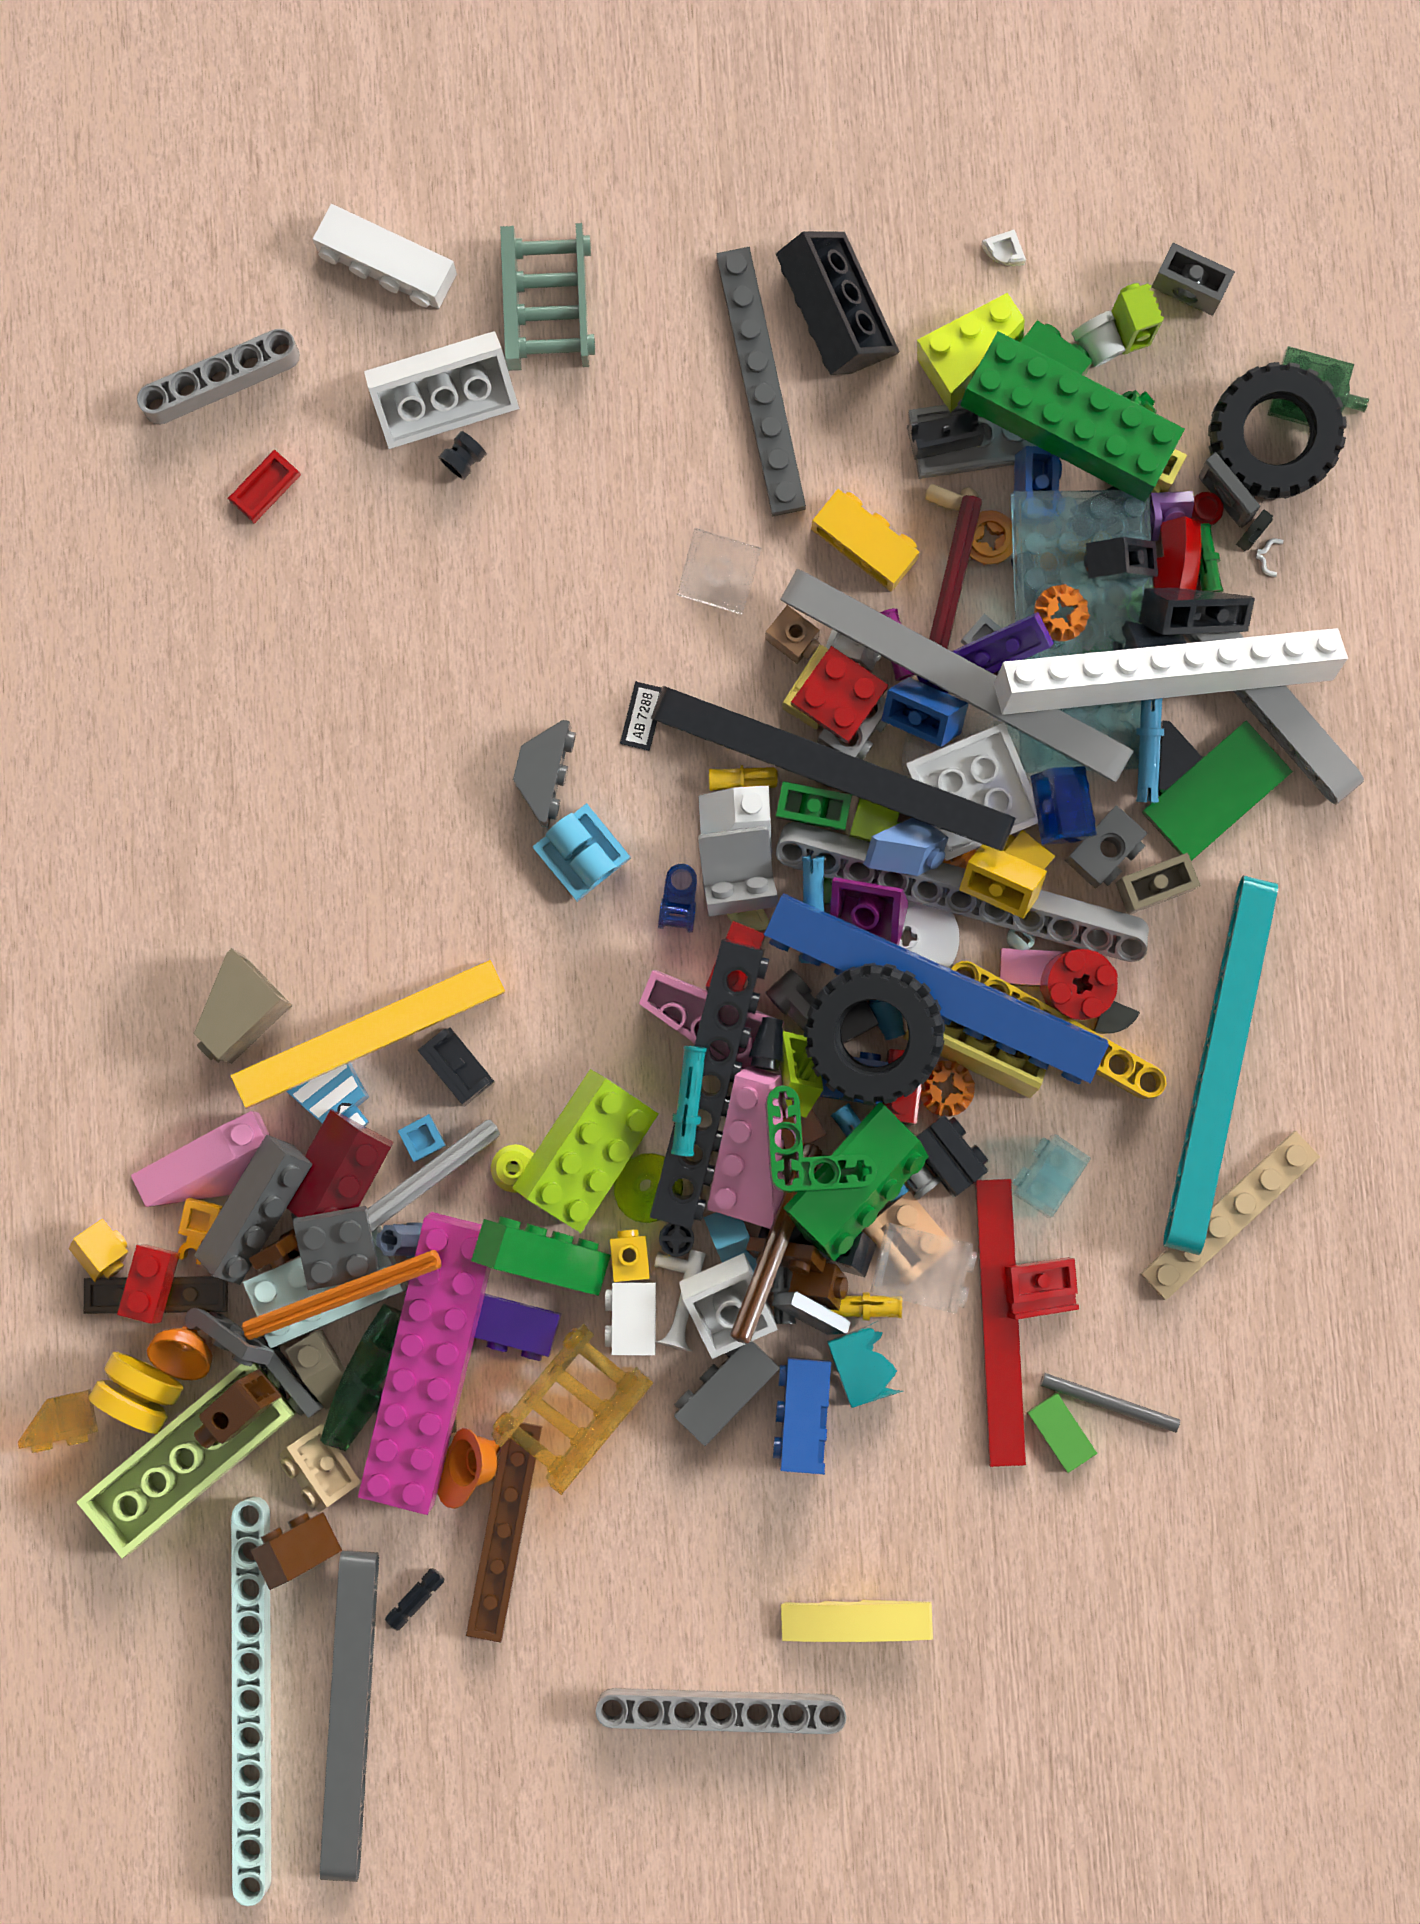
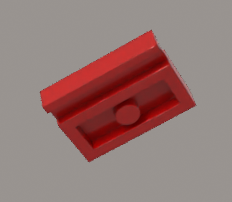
[1005,1257,1079,1320]

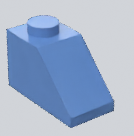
[864,818,949,876]

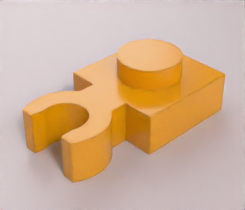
[178,1198,223,1265]

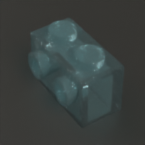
[1012,1134,1091,1218]

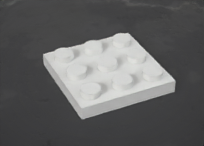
[906,722,1045,861]

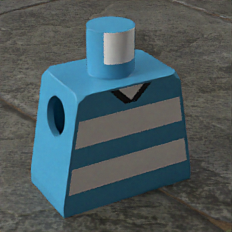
[286,1062,369,1126]

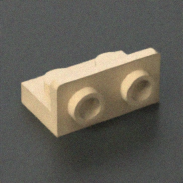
[279,1423,361,1513]

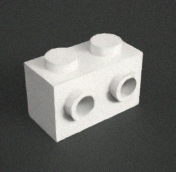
[605,1282,656,1355]

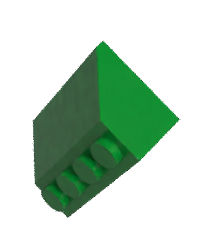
[784,1102,929,1261]

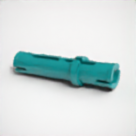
[671,1045,707,1156]

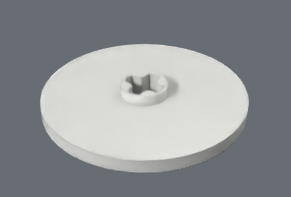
[899,900,959,968]

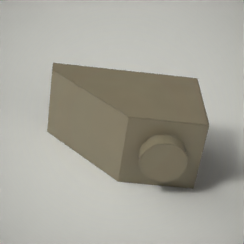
[285,1330,358,1410]

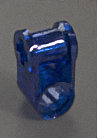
[658,863,697,933]

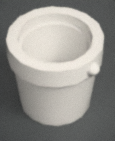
[1071,310,1125,367]

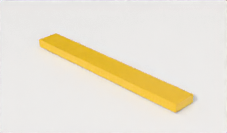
[230,960,505,1109]

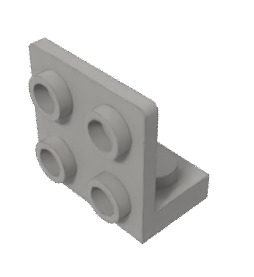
[698,826,778,917]

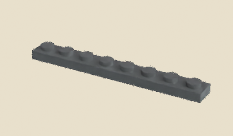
[716,246,806,517]

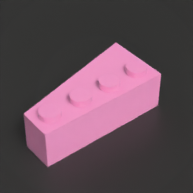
[639,970,784,1071]
[707,1066,785,1229]

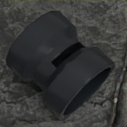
[438,431,487,480]

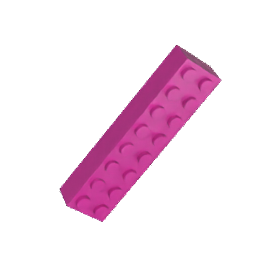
[358,1212,491,1515]

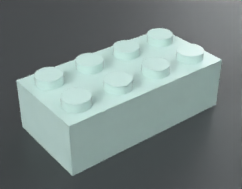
[243,1226,407,1348]

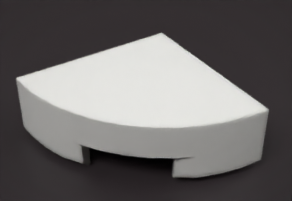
[981,230,1026,266]

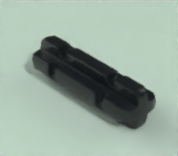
[385,1568,445,1631]

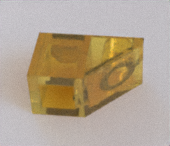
[18,1389,98,1453]

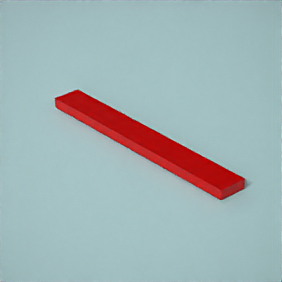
[975,1179,1026,1467]

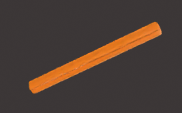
[242,1250,442,1340]

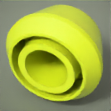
[491,1144,534,1193]

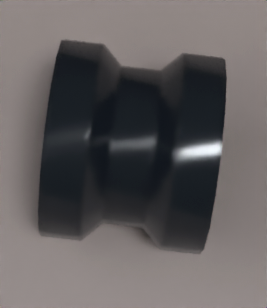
[659,1223,694,1257]

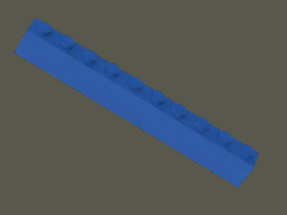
[764,894,1109,1084]

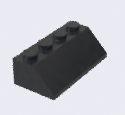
[776,231,900,375]

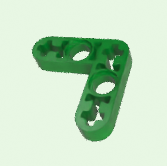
[765,1085,877,1193]

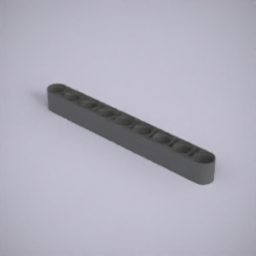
[320,1551,379,1882]

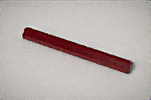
[929,495,982,649]

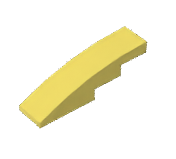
[781,1600,933,1642]

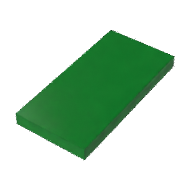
[1142,720,1293,861]

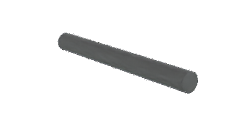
[1040,1373,1180,1433]

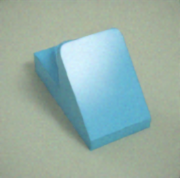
[703,1212,757,1272]

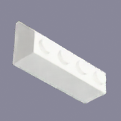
[364,331,519,449]

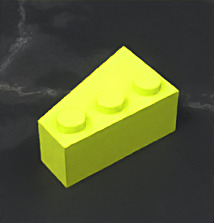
[917,292,1025,413]

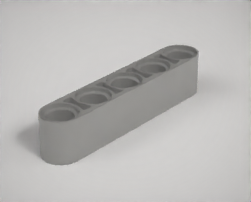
[137,329,300,425]

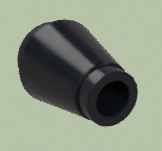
[748,1017,784,1071]

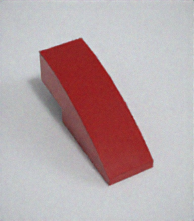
[1153,516,1202,590]

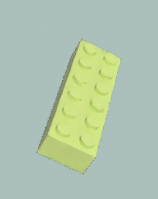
[76,1362,297,1558]

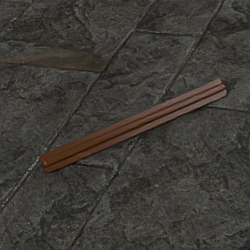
[730,1143,822,1344]

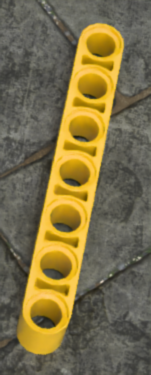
[951,961,1167,1099]

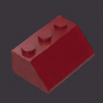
[287,1109,394,1218]

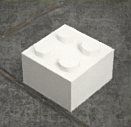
[679,1253,778,1359]

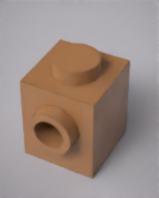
[765,605,820,664]

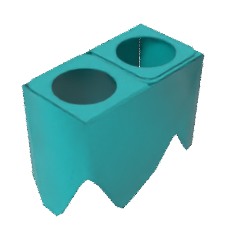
[827,1321,903,1408]

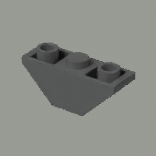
[513,720,576,828]

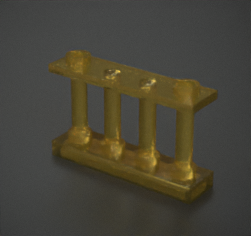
[491,1323,653,1495]

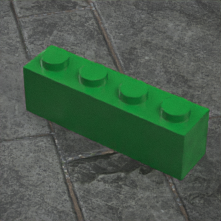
[471,1216,611,1296]

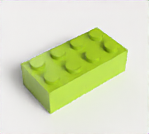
[512,1069,659,1233]

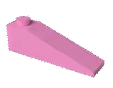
[131,1111,270,1207]

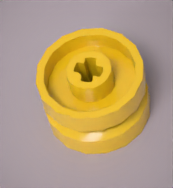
[88,1352,184,1434]

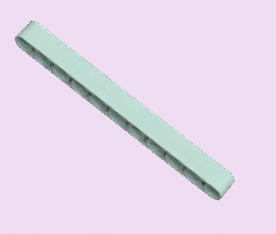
[231,1496,271,1906]

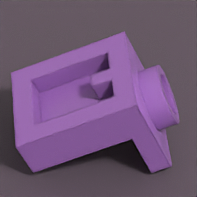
[1142,491,1194,541]

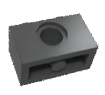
[1151,243,1235,316]
[1065,805,1148,889]

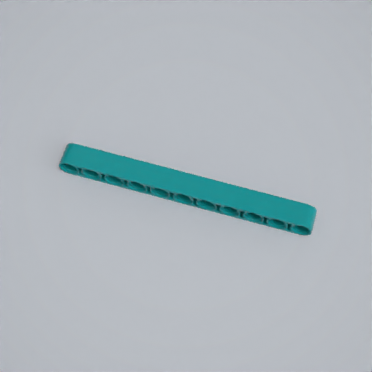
[1163,875,1278,1255]

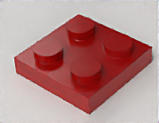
[791,645,889,744]

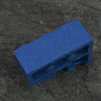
[773,1357,831,1475]

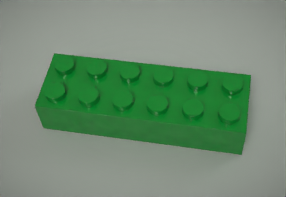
[959,331,1185,503]

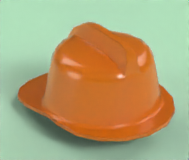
[437,1428,500,1509]

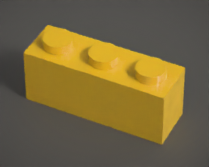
[811,489,919,592]

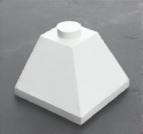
[698,786,772,861]

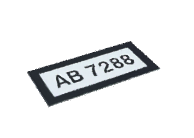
[620,681,662,751]

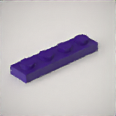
[916,612,1054,693]

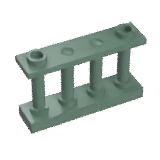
[500,223,595,371]

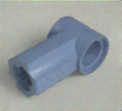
[376,1223,423,1258]

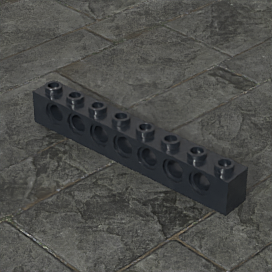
[650,939,769,1229]

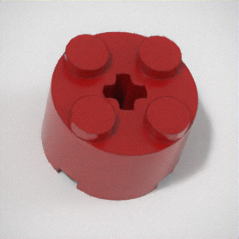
[1040,949,1118,1020]

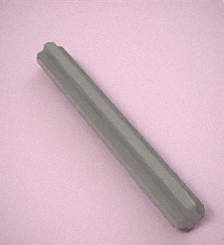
[367,1120,500,1232]

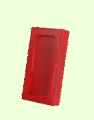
[227,449,301,524]

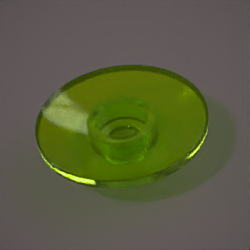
[614,1153,683,1223]

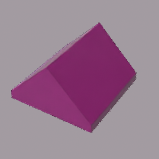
[830,877,909,945]

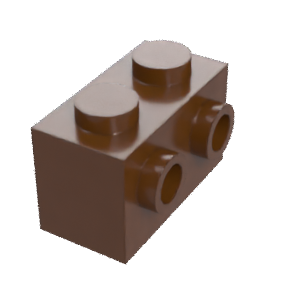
[251,1512,342,1590]

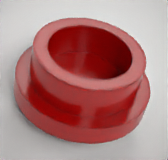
[1191,492,1224,526]

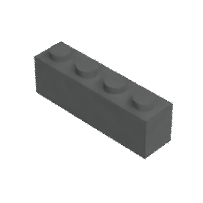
[194,1135,312,1285]

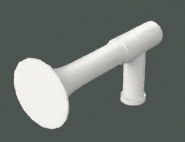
[654,1250,706,1352]

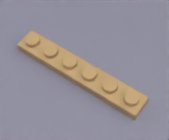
[1140,1131,1320,1300]

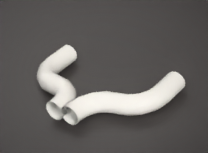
[1256,538,1284,577]

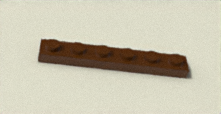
[466,1419,543,1643]

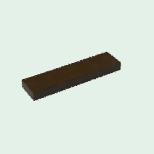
[83,1276,228,1314]

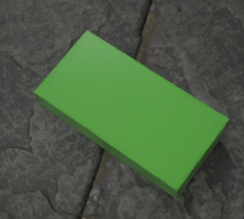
[1027,1392,1098,1473]

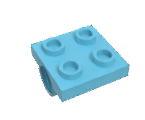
[533,803,631,902]

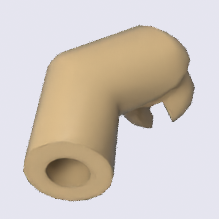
[926,484,979,511]

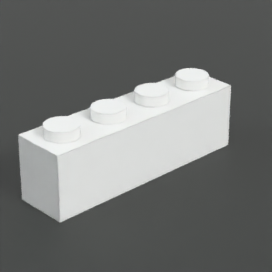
[313,204,457,309]

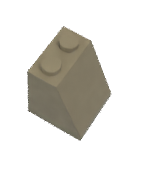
[194,948,292,1064]

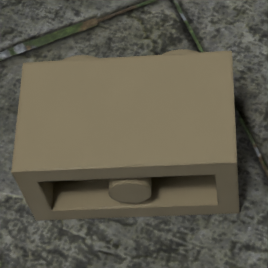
[1115,853,1201,915]

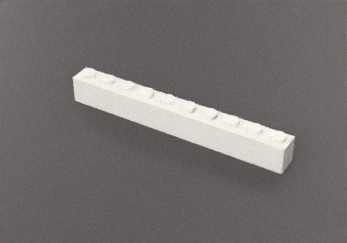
[994,628,1348,715]

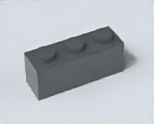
[674,1341,780,1446]

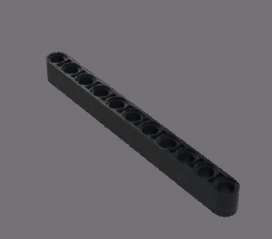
[651,686,1016,852]

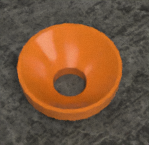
[147,1326,213,1380]

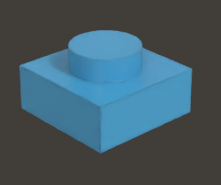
[398,1114,446,1162]

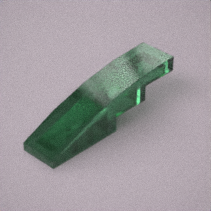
[320,1304,402,1452]

